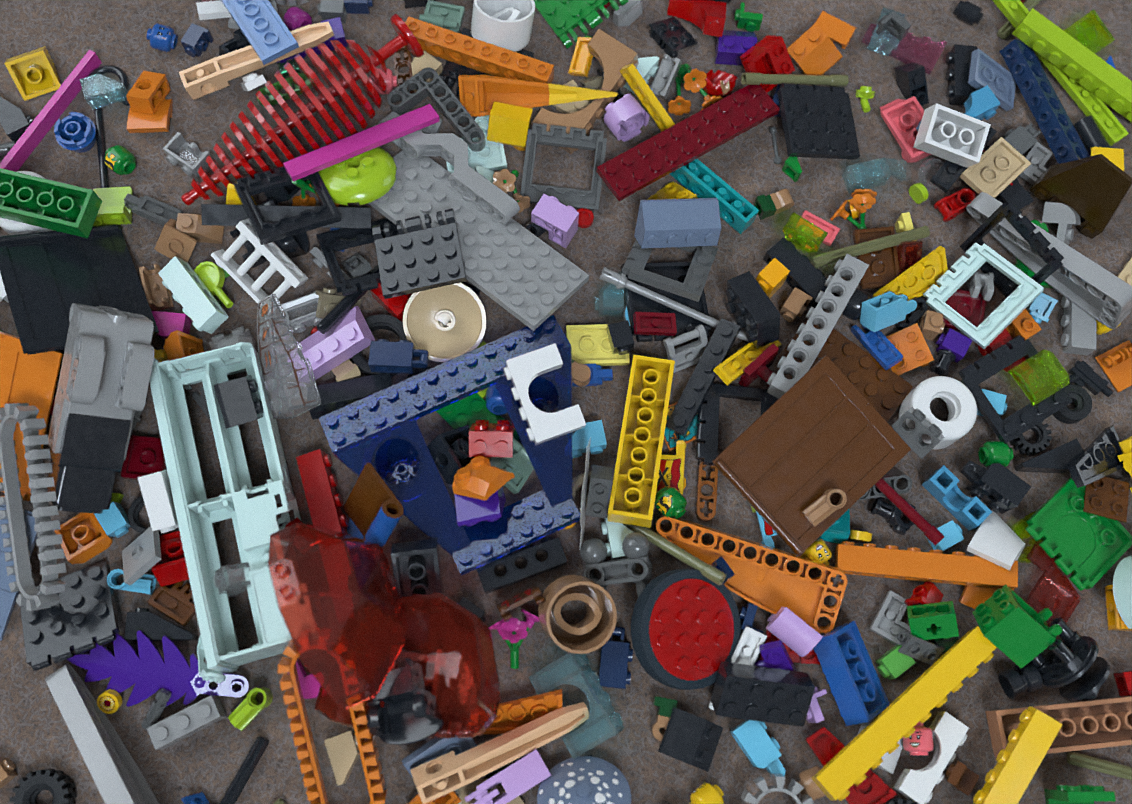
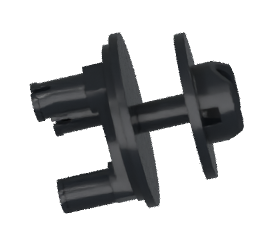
[1030,617,1110,701]

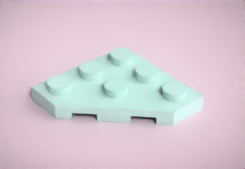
[446,115,507,174]

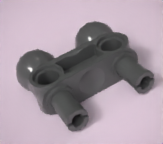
[580,532,653,597]

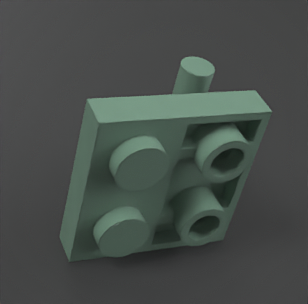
[419,0,465,33]
[489,437,543,494]

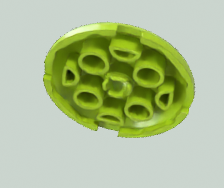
[318,147,397,205]

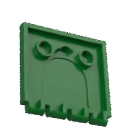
[1025,478,1132,591]

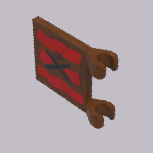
[496,585,545,621]

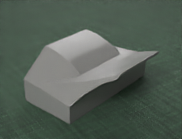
[613,0,643,27]

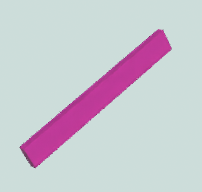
[0,50,102,172]
[283,104,440,182]

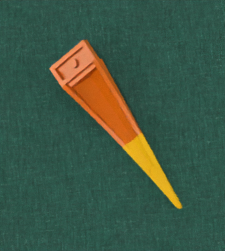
[458,74,618,117]

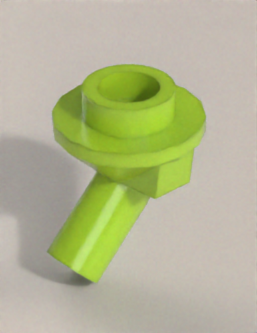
[856,86,875,113]

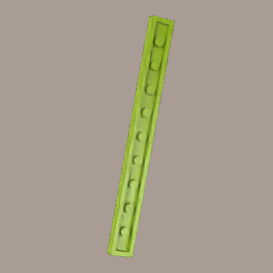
[992,0,1129,146]

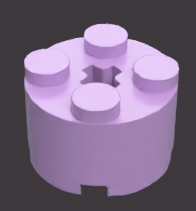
[604,93,649,142]

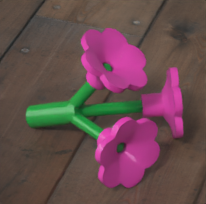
[486,609,540,669]

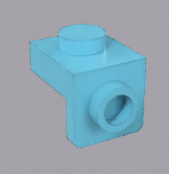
[1027,293,1058,324]

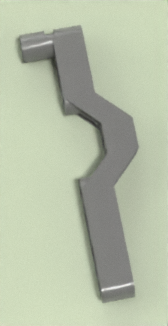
[373,112,520,224]

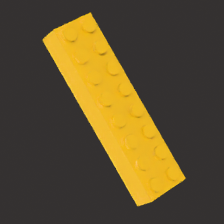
[607,355,675,528]

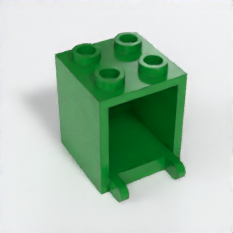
[972,585,1062,668]

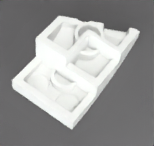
[967,510,1025,570]

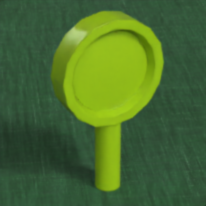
[194,261,233,308]

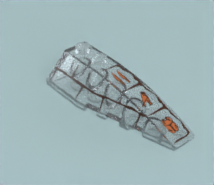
[257,294,322,419]

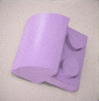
[766,607,823,657]

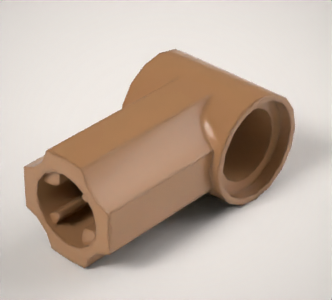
[802,488,847,527]

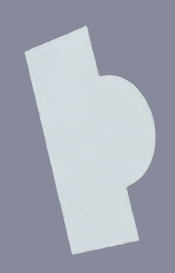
[580,437,591,548]

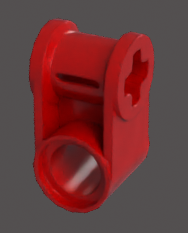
[934,188,976,222]

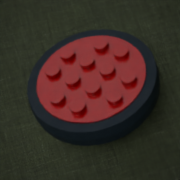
[631,569,741,690]

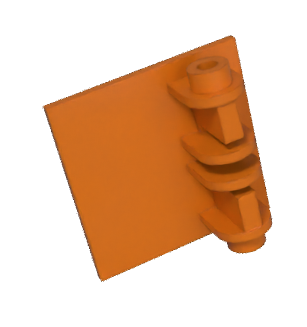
[886,323,934,376]
[1095,340,1132,392]

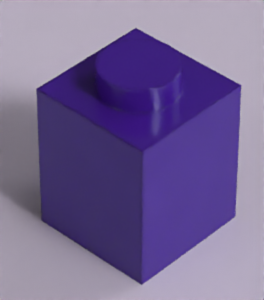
[935,328,973,363]

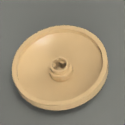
[403,283,486,362]

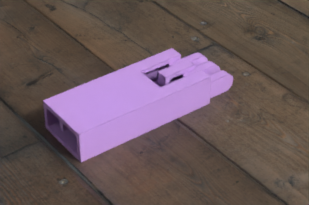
[464,749,551,804]

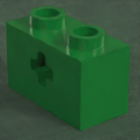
[906,601,959,641]

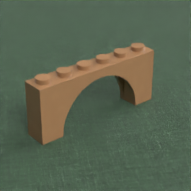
[531,29,639,154]

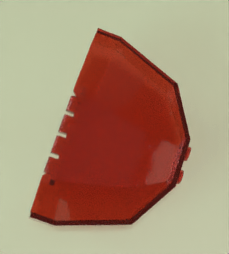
[268,523,408,710]
[314,593,501,739]

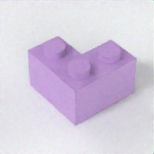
[531,194,579,248]

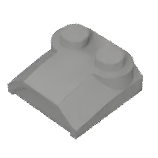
[209,326,256,359]

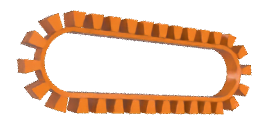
[278,627,387,804]

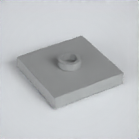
[122,526,161,586]

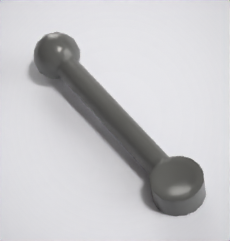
[769,127,782,165]

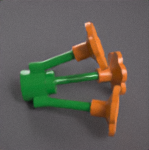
[668,64,723,116]

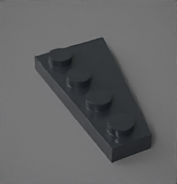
[1068,426,1124,488]

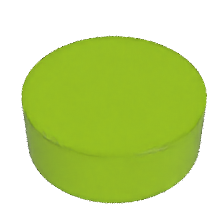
[909,183,928,204]

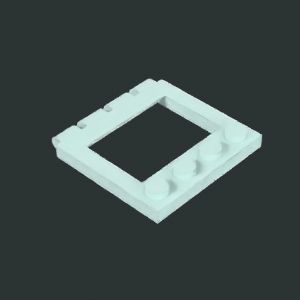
[923,243,1044,349]

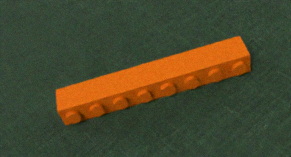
[834,541,1018,589]

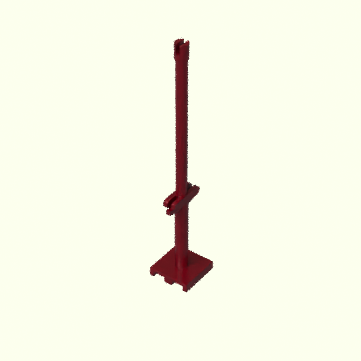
[738,343,945,545]

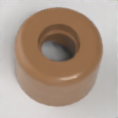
[538,575,617,654]

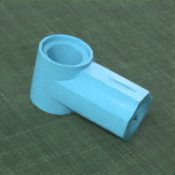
[107,569,157,595]

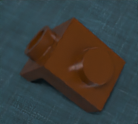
[945,761,979,795]

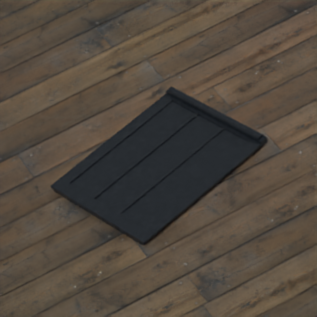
[0,224,159,355]

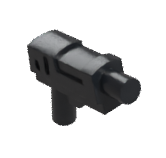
[1061,360,1114,397]

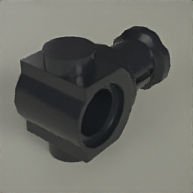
[870,497,917,535]

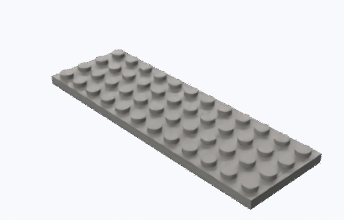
[368,150,589,331]

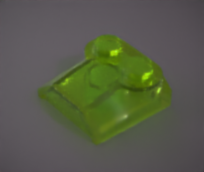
[1064,9,1115,54]
[782,212,828,253]
[1008,349,1070,406]

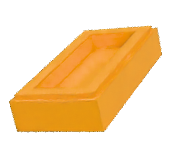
[568,37,593,77]

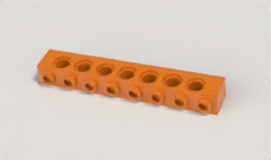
[405,16,554,84]

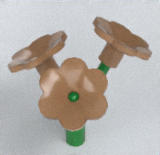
[492,169,531,213]

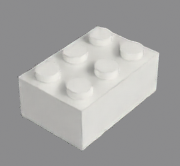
[914,103,991,168]

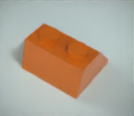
[787,23,843,75]

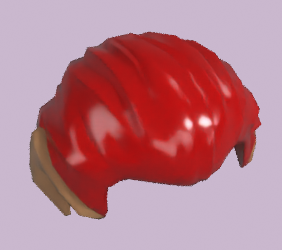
[703,69,738,97]

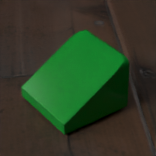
[782,157,802,182]

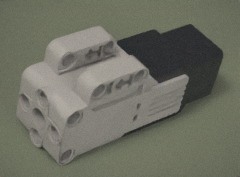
[47,303,154,514]

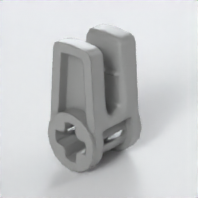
[967,270,994,301]

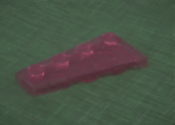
[861,23,947,75]

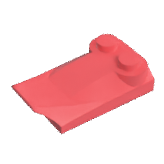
[880,96,932,163]

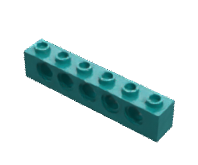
[670,159,759,234]

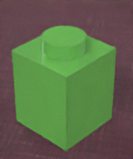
[875,644,916,680]

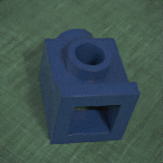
[180,23,214,57]

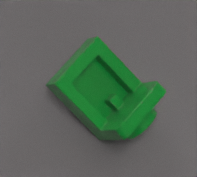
[734,2,763,32]

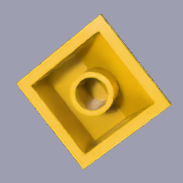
[4,46,61,101]

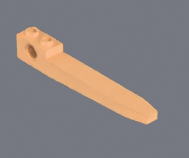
[179,22,334,100]
[410,702,590,804]

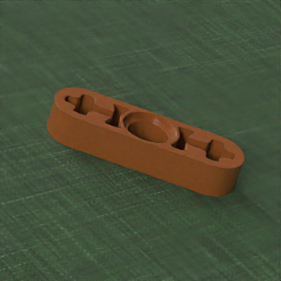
[696,462,718,522]

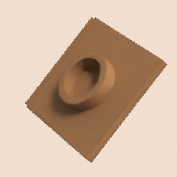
[154,219,198,262]

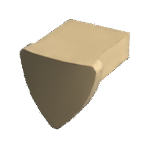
[331,359,361,382]

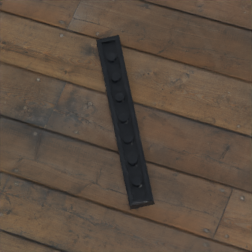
[201,204,371,229]

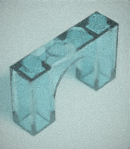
[528,652,625,759]

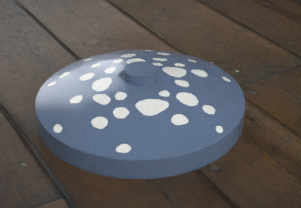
[537,756,631,804]

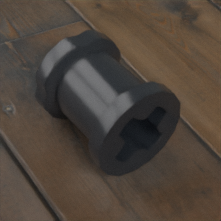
[930,349,956,376]

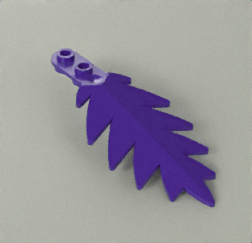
[67,630,249,707]

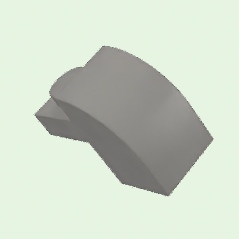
[1042,202,1081,245]

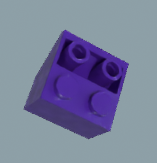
[454,487,506,526]

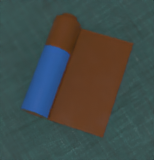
[343,462,404,561]

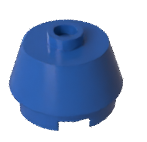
[54,112,96,153]

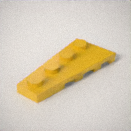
[873,246,948,301]

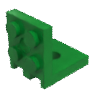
[1044,784,1116,804]

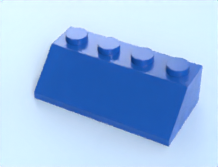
[813,621,890,726]

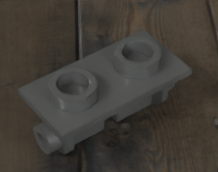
[898,631,945,665]

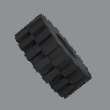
[9,769,77,804]

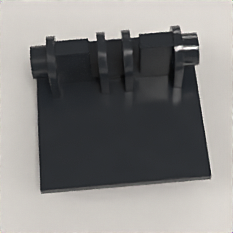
[649,17,698,59]

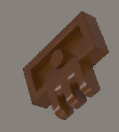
[147,581,196,627]

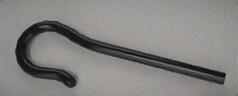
[85,65,130,188]

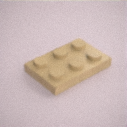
[960,137,1031,198]

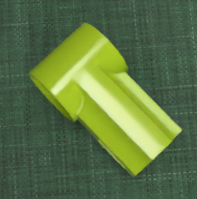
[228,687,273,731]

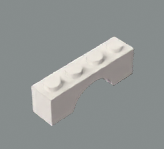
[893,711,969,804]

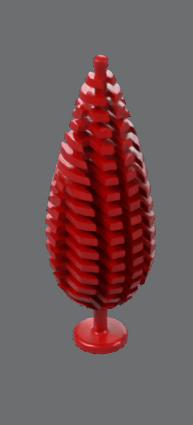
[181,14,424,206]

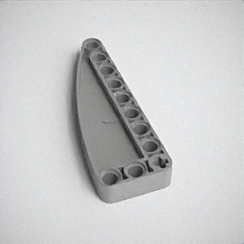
[966,192,1132,329]
[46,663,159,804]

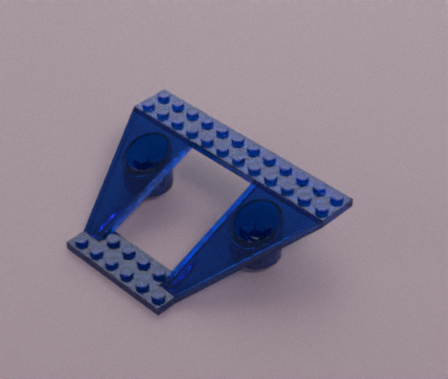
[319,315,580,576]

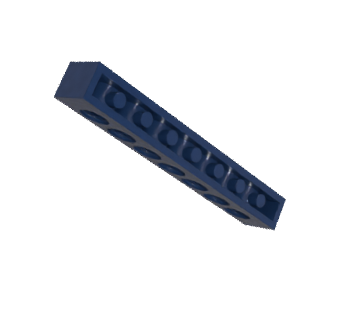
[1000,39,1090,164]

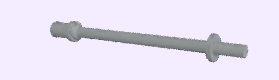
[599,267,749,342]

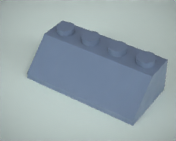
[634,198,721,249]

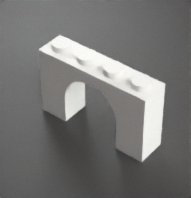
[503,343,586,445]
[138,470,179,533]

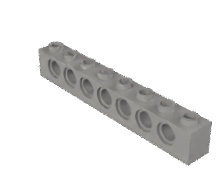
[767,254,869,399]

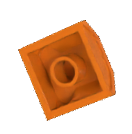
[164,330,204,370]
[452,456,515,501]
[54,512,113,564]

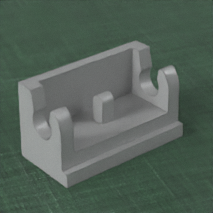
[650,54,682,100]

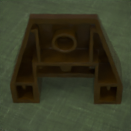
[1029,154,1132,239]

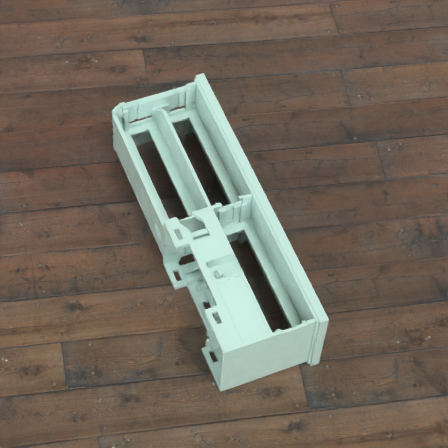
[149,342,326,673]

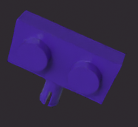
[753,640,797,671]

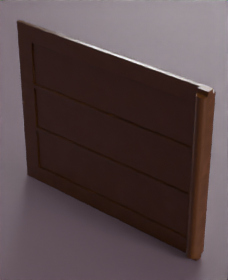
[712,355,911,557]

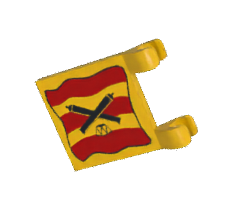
[656,440,686,495]

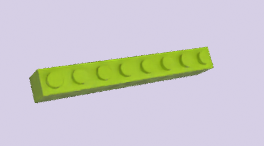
[1012,8,1132,122]

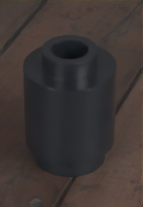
[953,0,984,26]

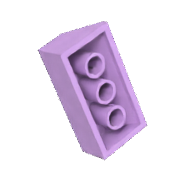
[288,306,375,384]

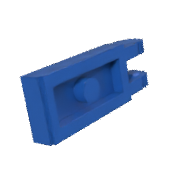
[850,324,903,370]

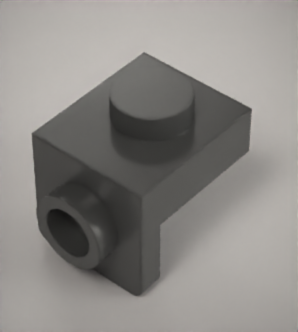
[876,11,911,41]

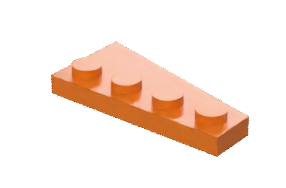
[471,689,562,735]

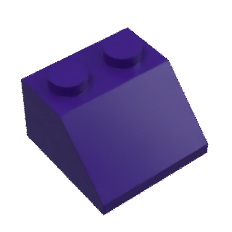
[715,30,757,66]

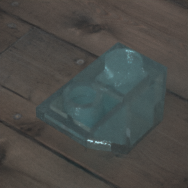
[79,73,128,109]

